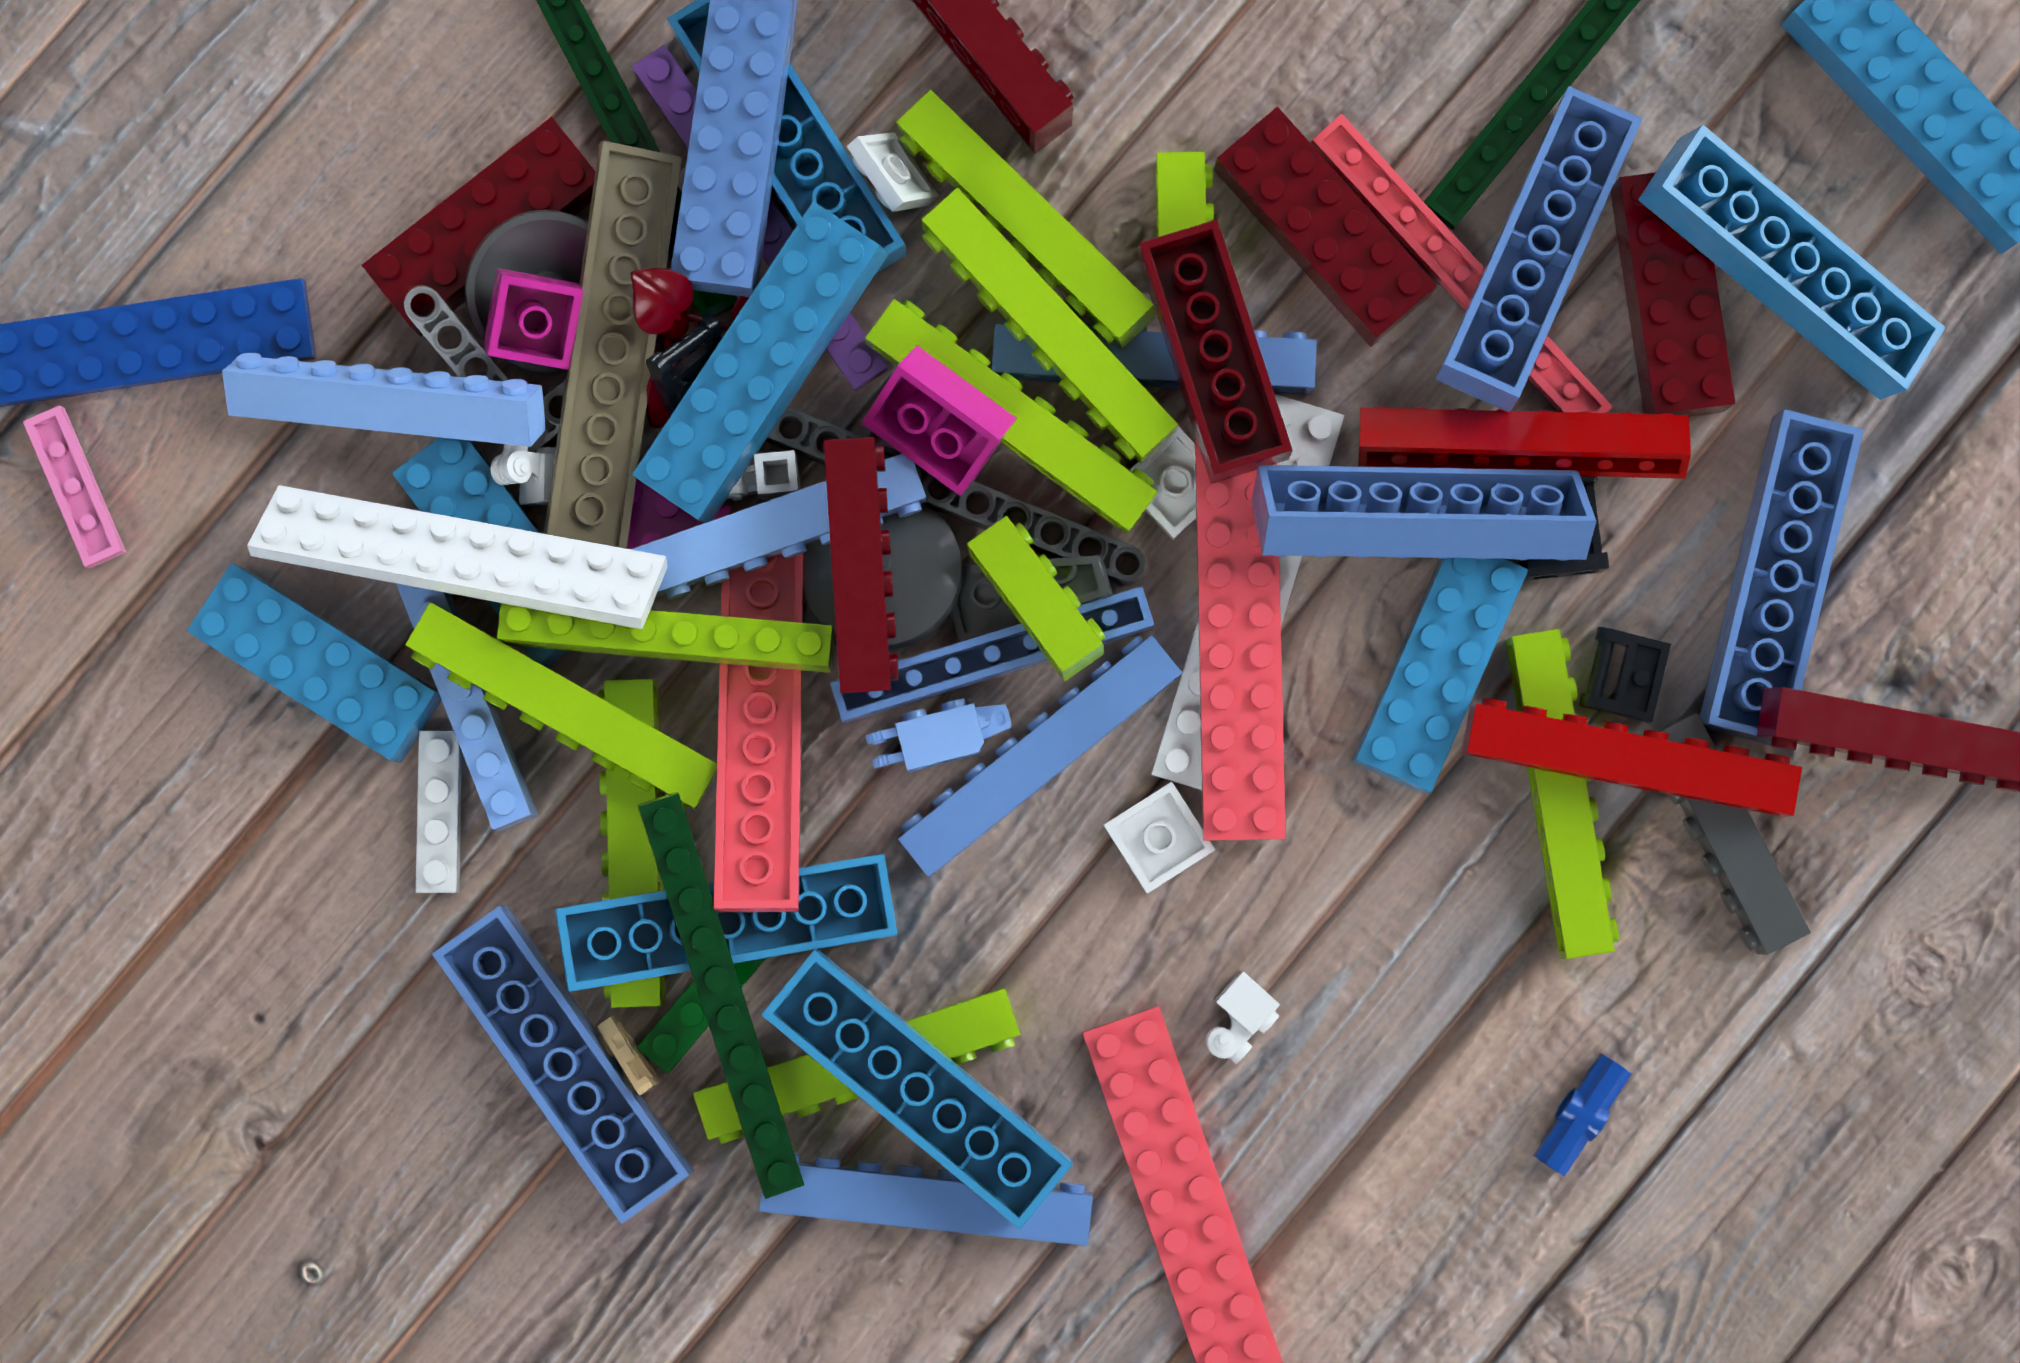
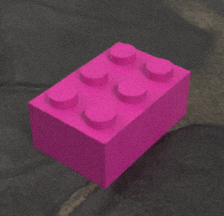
[861,345,1017,496]

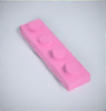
[23,405,127,569]

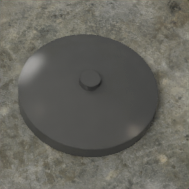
[465,210,588,373]
[803,503,963,650]

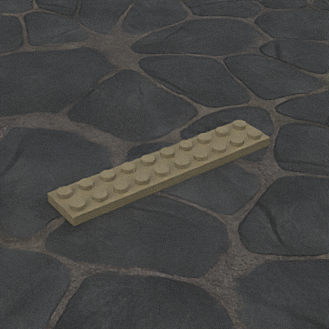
[544,141,682,549]

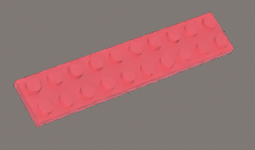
[1195,436,1286,841]
[714,516,804,912]
[1082,1006,1283,1363]

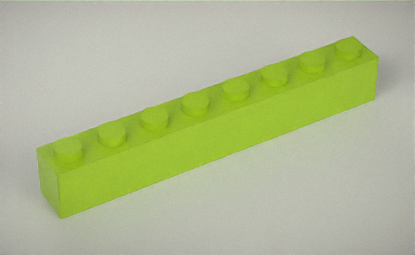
[896,89,1156,350]
[921,187,1179,464]
[865,299,1158,534]
[405,602,717,811]
[497,603,835,673]
[1505,629,1619,959]
[598,679,665,1008]
[693,987,1021,1144]

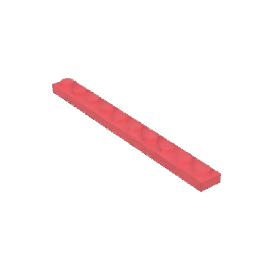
[1311,114,1613,413]

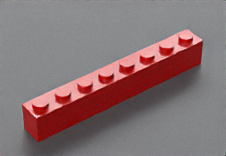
[1358,406,1691,479]
[1461,698,1802,817]

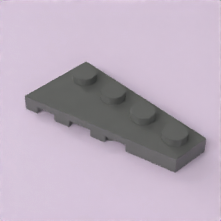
[951,555,1113,642]

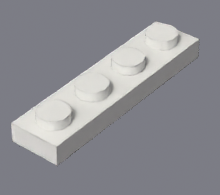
[416,731,462,893]

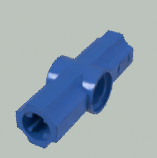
[1533,1054,1632,1177]

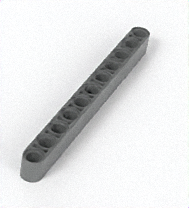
[765,407,1146,586]

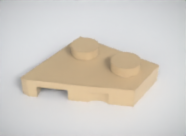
[597,1015,663,1096]

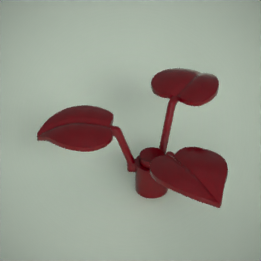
[630,268,749,429]

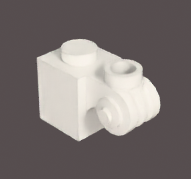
[490,444,556,508]
[727,450,801,501]
[1206,971,1280,1064]

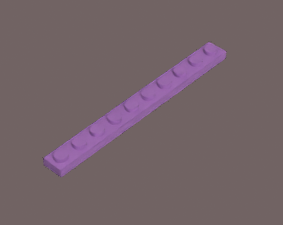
[631,45,888,392]

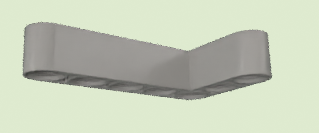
[404,285,566,451]

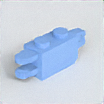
[866,698,1012,772]

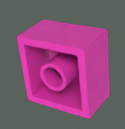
[483,268,584,370]

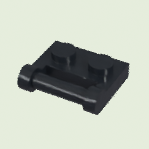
[646,314,723,415]
[1579,627,1671,723]

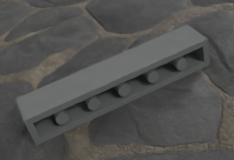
[1658,713,1811,955]

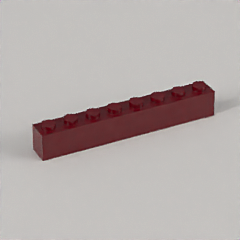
[1757,687,2020,792]

